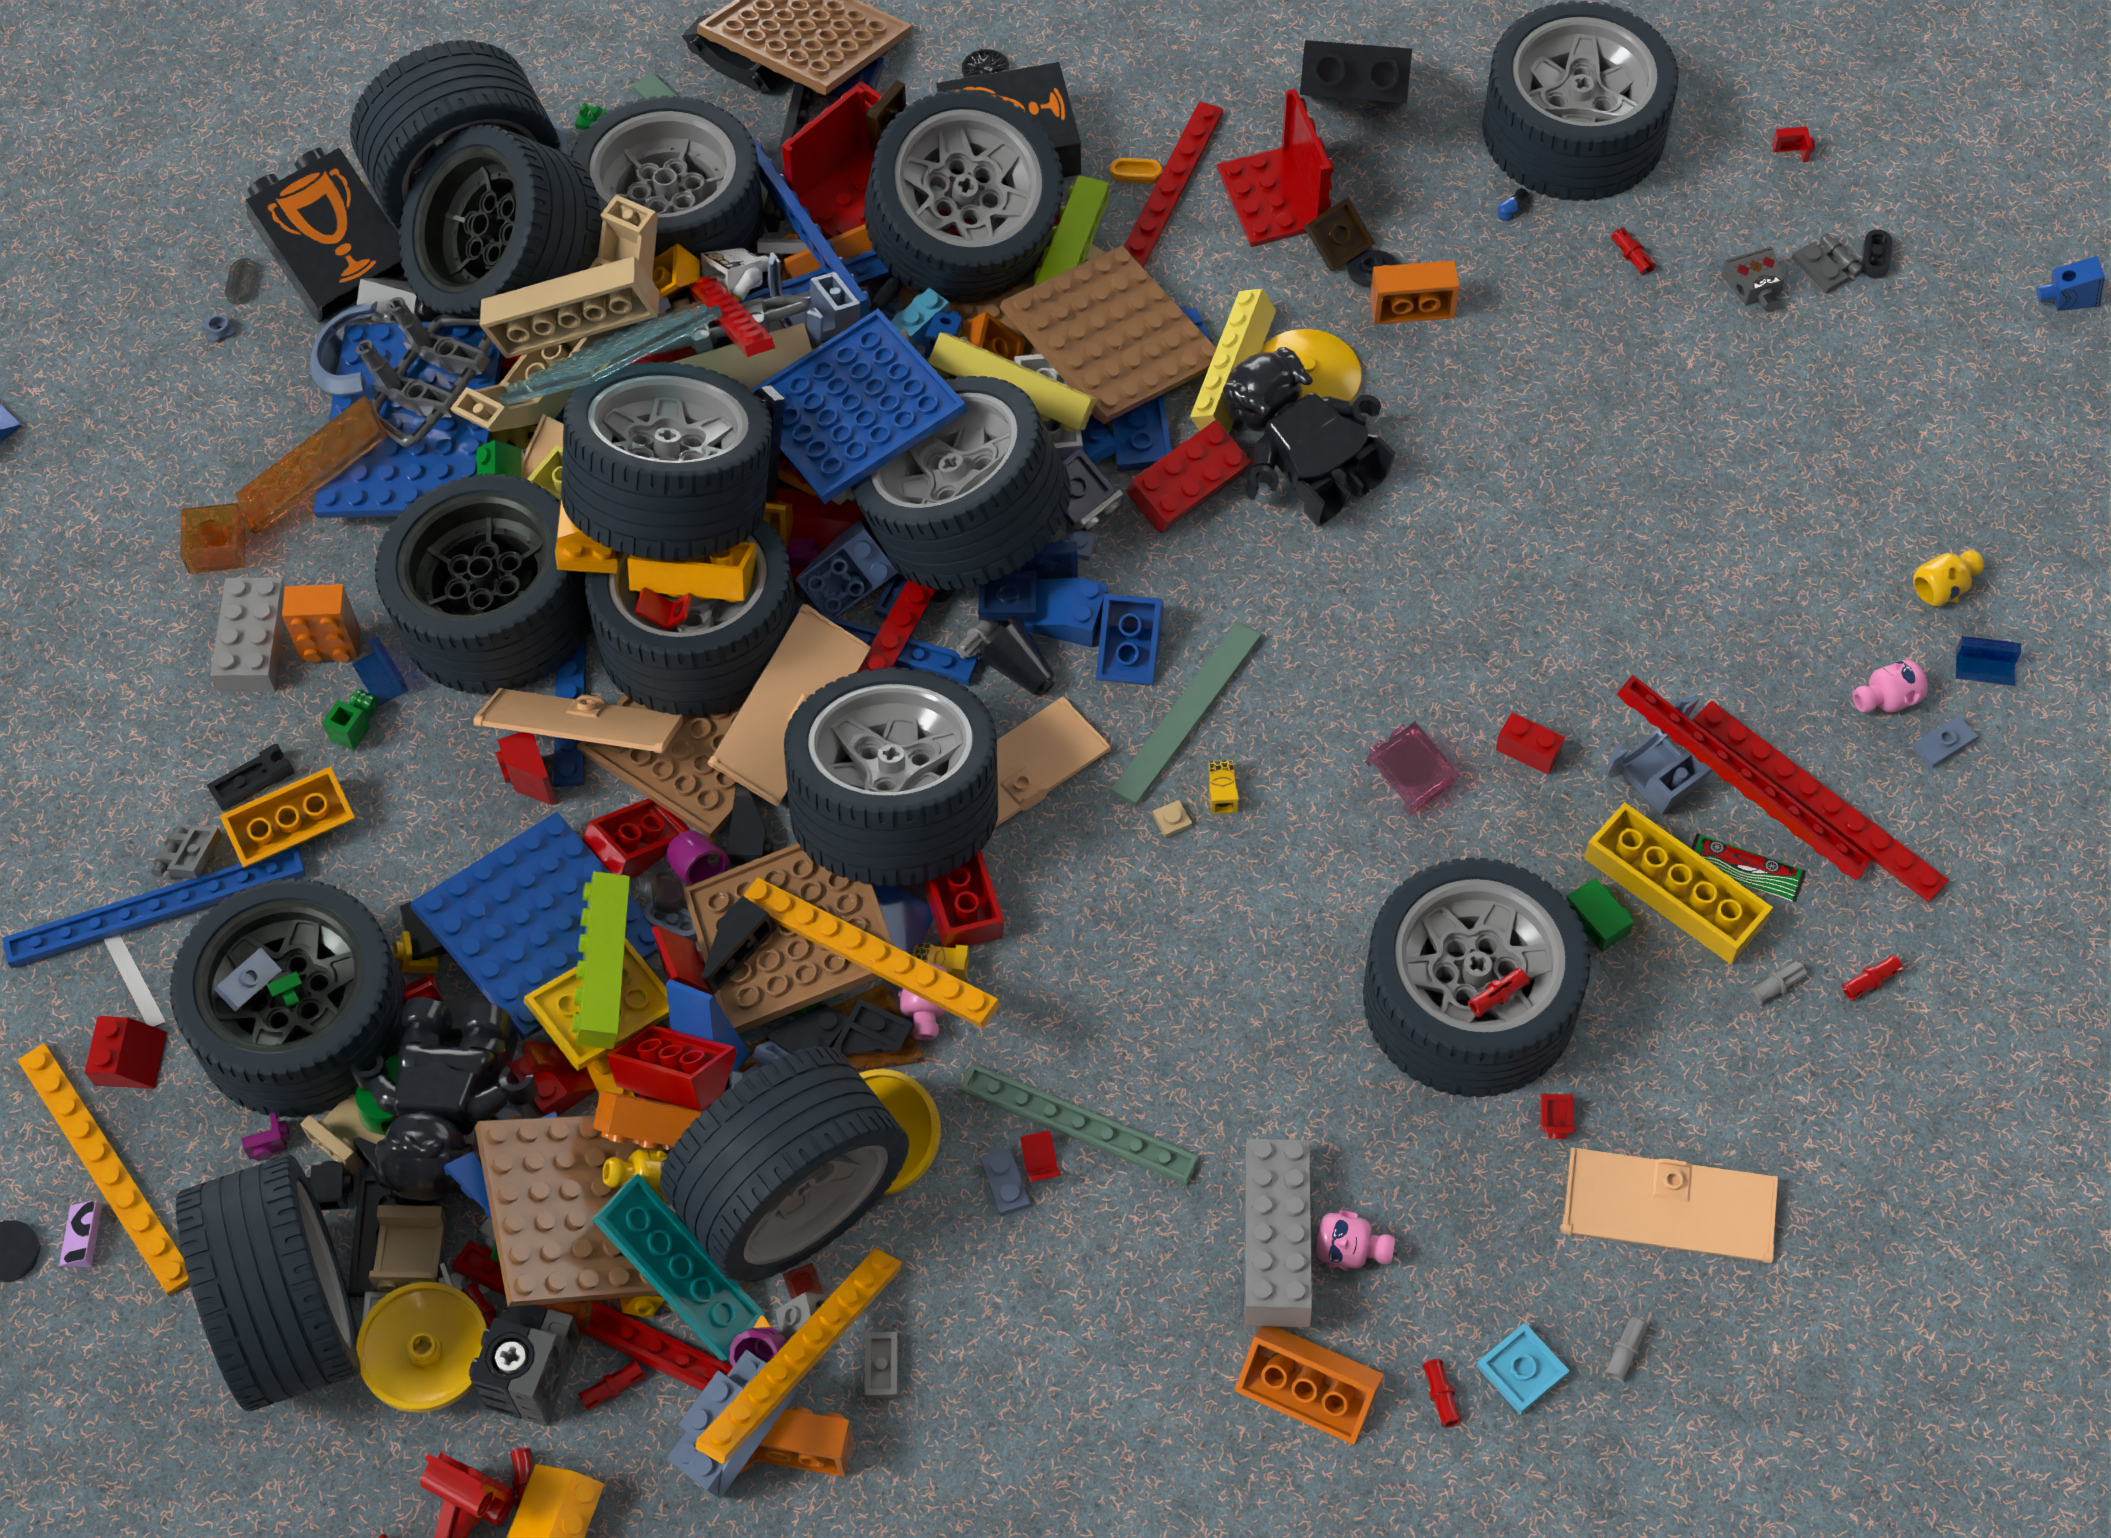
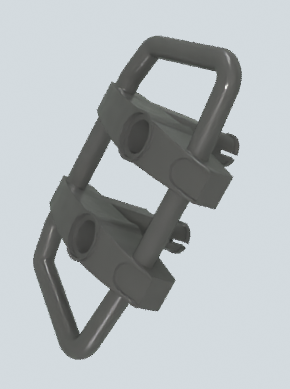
[646,294,810,355]
[356,297,493,447]

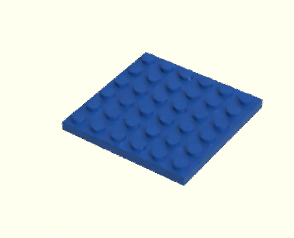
[752,309,968,504]
[410,812,658,1041]

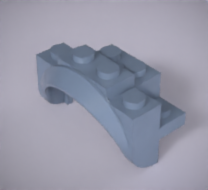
[666,1350,800,1499]

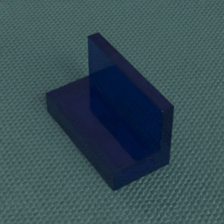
[352,636,408,706]
[1955,636,2021,686]

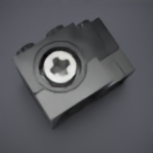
[469,1305,582,1427]

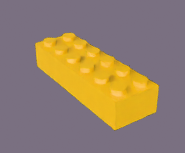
[1584,802,1773,965]

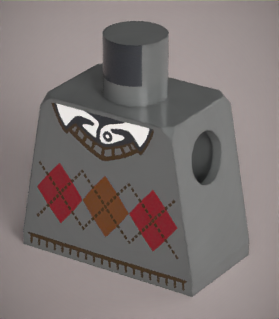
[1721,246,1784,311]

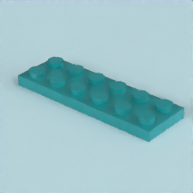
[592,1173,765,1361]

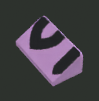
[59,1201,102,1267]

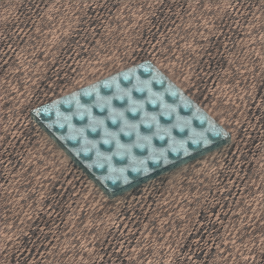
[498,304,723,406]

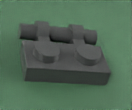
[1792,233,1863,293]
[151,825,222,879]

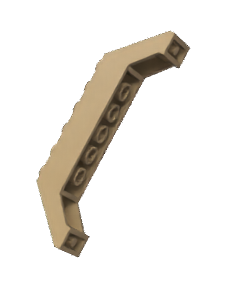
[450,195,658,432]

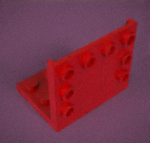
[782,86,918,239]
[1217,88,1334,247]

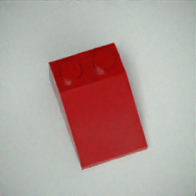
[582,798,690,880]
[651,925,716,1000]

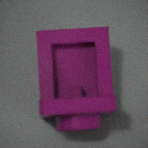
[786,538,822,568]
[241,1112,290,1161]

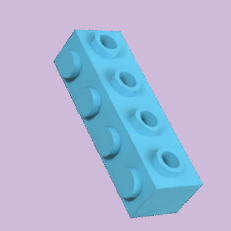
[891,288,950,346]

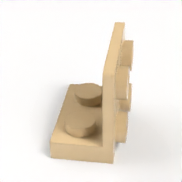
[300,1094,386,1175]

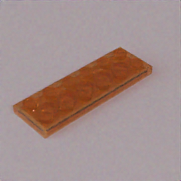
[235,395,386,535]

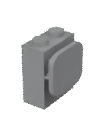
[357,276,442,324]

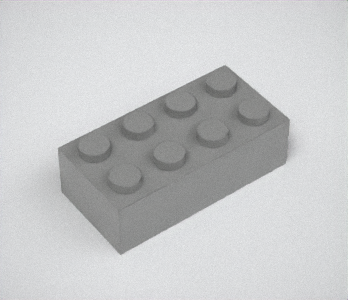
[210,578,285,692]

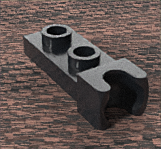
[207,744,294,812]

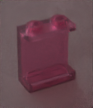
[1365,721,1460,816]

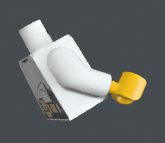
[700,248,769,302]

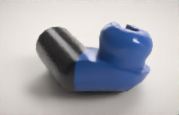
[1497,188,1528,221]

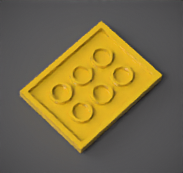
[524,938,669,1071]

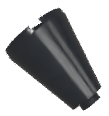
[976,616,1055,695]

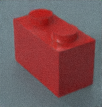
[1496,712,1565,775]

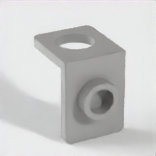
[776,1292,830,1338]

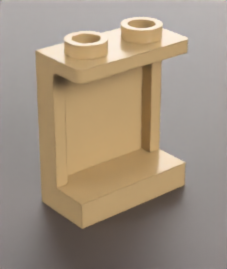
[369,1205,447,1293]

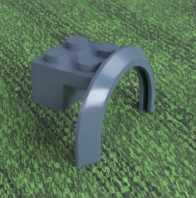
[768,253,860,349]
[310,301,378,396]
[1606,697,1712,815]

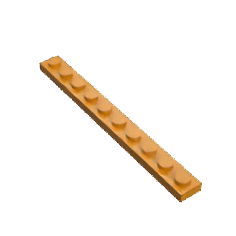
[743,877,1001,1029]
[17,1043,189,1296]
[695,1248,902,1465]

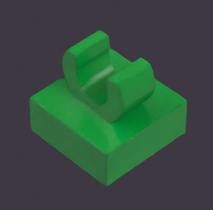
[575,102,608,130]
[267,972,302,1006]

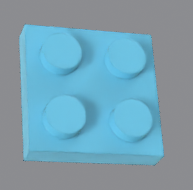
[1476,1323,1570,1415]

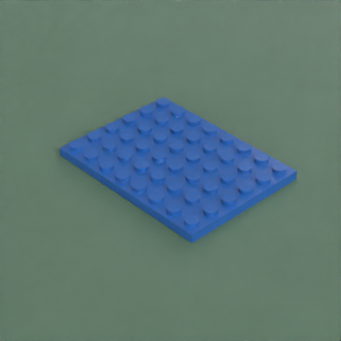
[313,322,503,518]

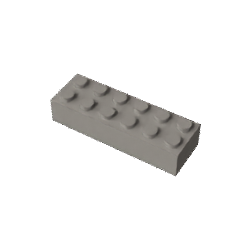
[1244,1139,1312,1328]

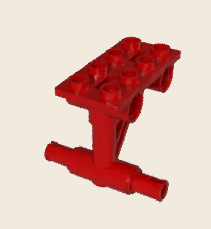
[378,1452,519,1538]

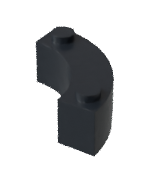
[682,14,784,91]

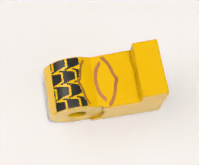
[1208,760,1238,814]
[913,943,969,982]

